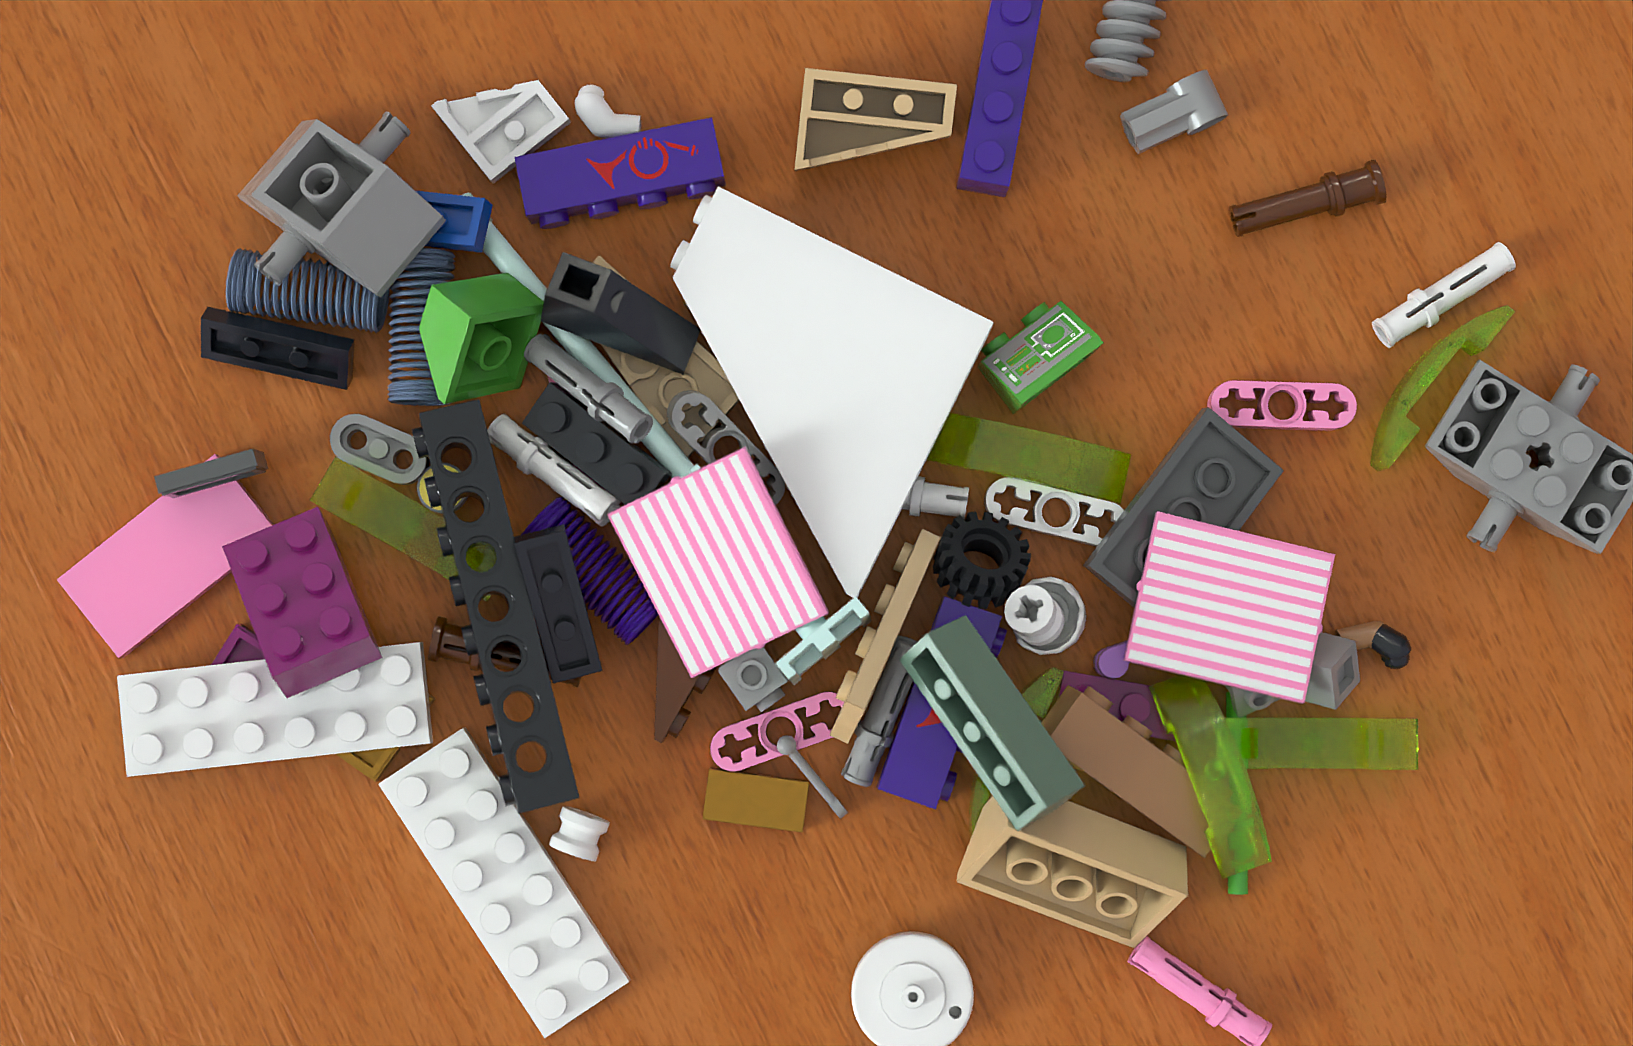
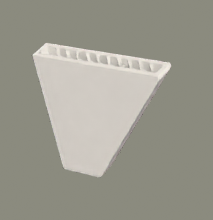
[670,187,994,598]

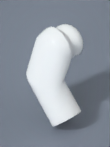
[574,85,641,138]

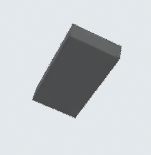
[154,449,268,498]

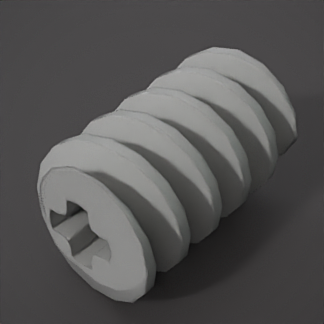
[1084,0,1172,82]

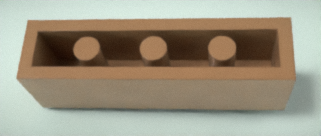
[1041,685,1240,858]

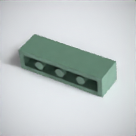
[899,615,1085,832]

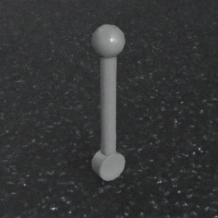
[777,735,848,819]

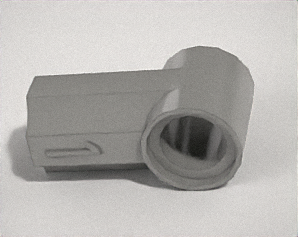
[1120,70,1228,154]

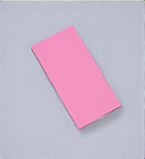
[57,454,274,658]

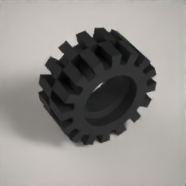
[932,511,1031,609]

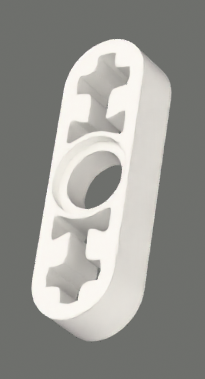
[984,477,1124,547]

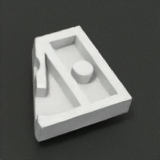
[431,80,571,184]

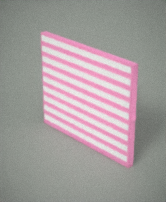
[607,447,829,678]
[1123,511,1335,704]

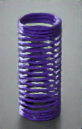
[521,497,659,645]

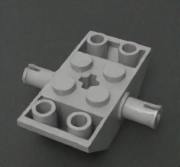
[237,112,446,298]
[1425,360,1633,554]

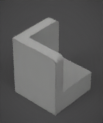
[1305,632,1360,710]

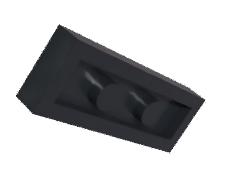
[201,306,355,390]
[522,382,672,505]
[514,524,602,684]

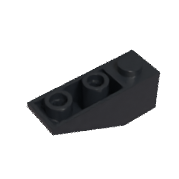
[541,252,701,375]

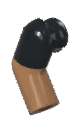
[1335,621,1411,669]

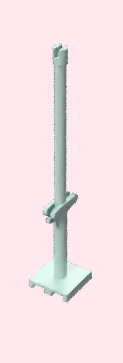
[462,193,871,685]

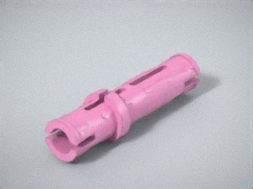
[1127,936,1272,1046]

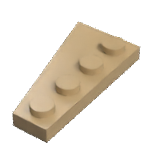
[592,256,740,458]

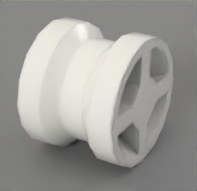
[1004,585,1065,646]
[549,806,610,861]

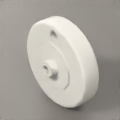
[851,931,974,1046]

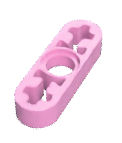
[1207,381,1357,431]
[710,692,844,771]

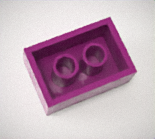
[222,507,382,698]

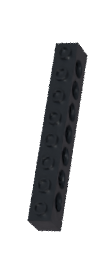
[412,399,580,814]

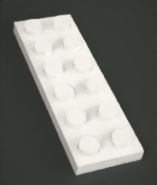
[117,642,433,777]
[378,727,631,1038]

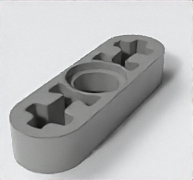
[667,390,785,505]

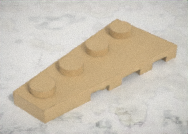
[830,529,941,744]

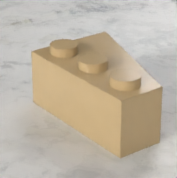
[795,68,957,171]

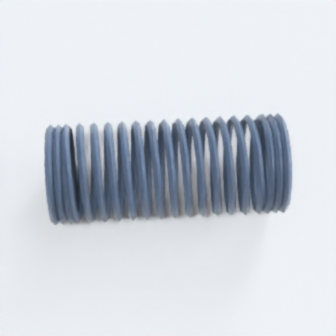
[226,248,390,333]
[387,248,456,406]

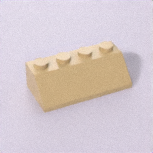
[957,796,1188,948]

